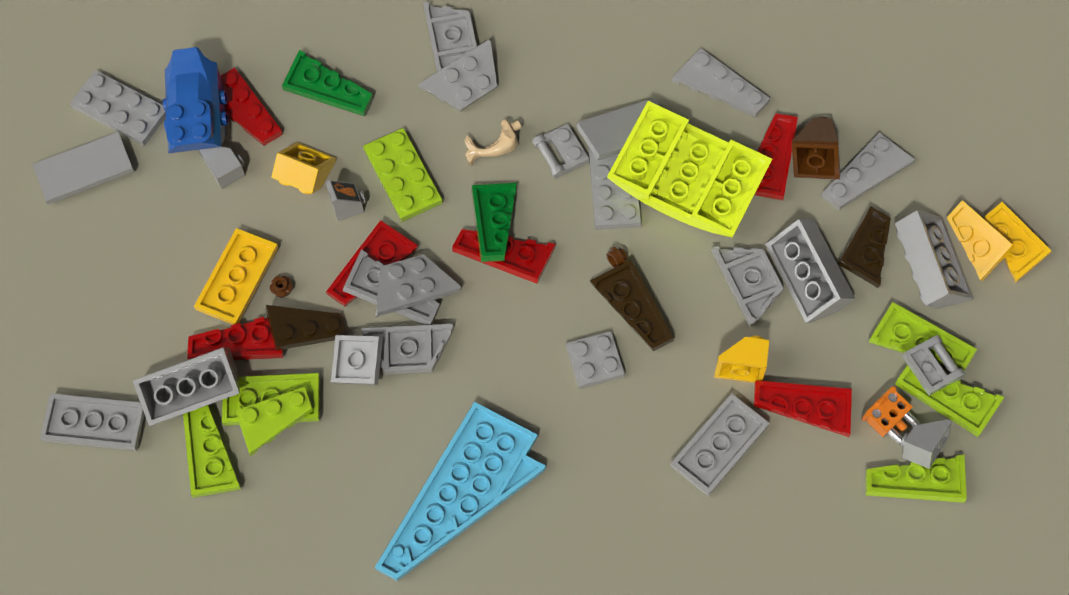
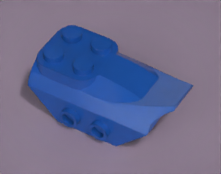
[163,47,229,154]

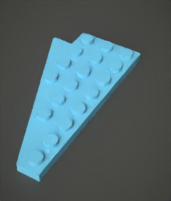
[375,402,546,581]

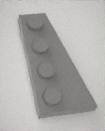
[672,48,770,117]
[343,249,439,325]

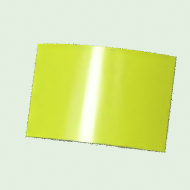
[607,101,772,237]

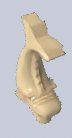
[465,119,522,166]

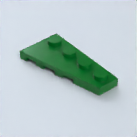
[282,50,373,117]
[471,183,517,262]

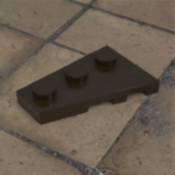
[837,206,891,288]
[265,305,346,351]

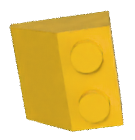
[271,142,337,194]
[714,336,769,383]

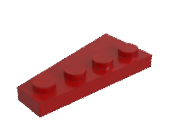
[221,67,283,146]
[755,113,798,200]
[326,220,418,307]
[753,380,852,437]

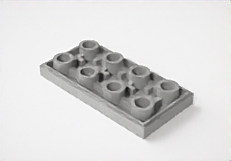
[576,98,660,160]
[32,132,134,205]

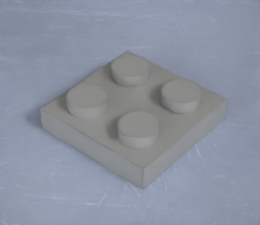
[566,331,625,389]
[331,335,383,385]

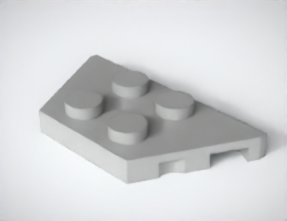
[423,2,477,72]
[418,39,497,112]
[711,246,784,327]
[375,254,461,317]
[362,324,453,375]

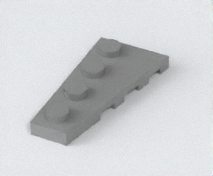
[821,133,915,210]

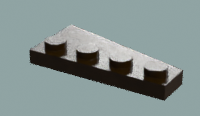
[590,260,674,351]

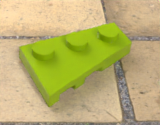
[235,387,313,456]

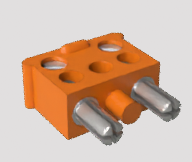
[862,386,921,444]

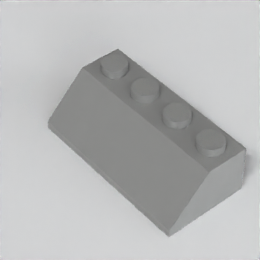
[895,210,973,309]
[765,219,855,323]
[133,347,240,426]

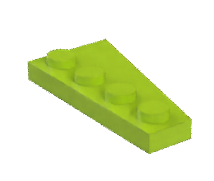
[869,302,977,371]
[895,365,1004,437]
[183,405,241,498]
[865,454,967,503]

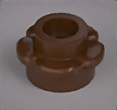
[606,247,627,268]
[270,276,293,298]

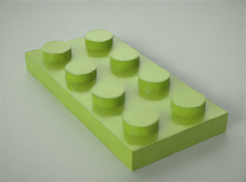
[363,128,443,222]
[222,373,320,426]

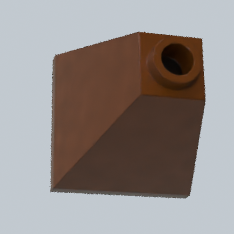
[792,117,840,180]

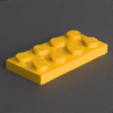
[194,228,279,325]

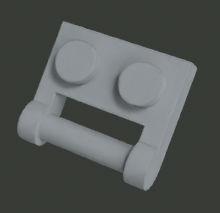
[532,124,589,178]
[902,335,966,396]

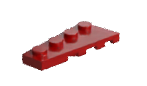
[452,229,556,284]
[187,317,284,360]

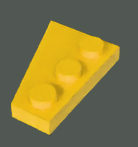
[947,200,1015,281]
[984,202,1052,283]

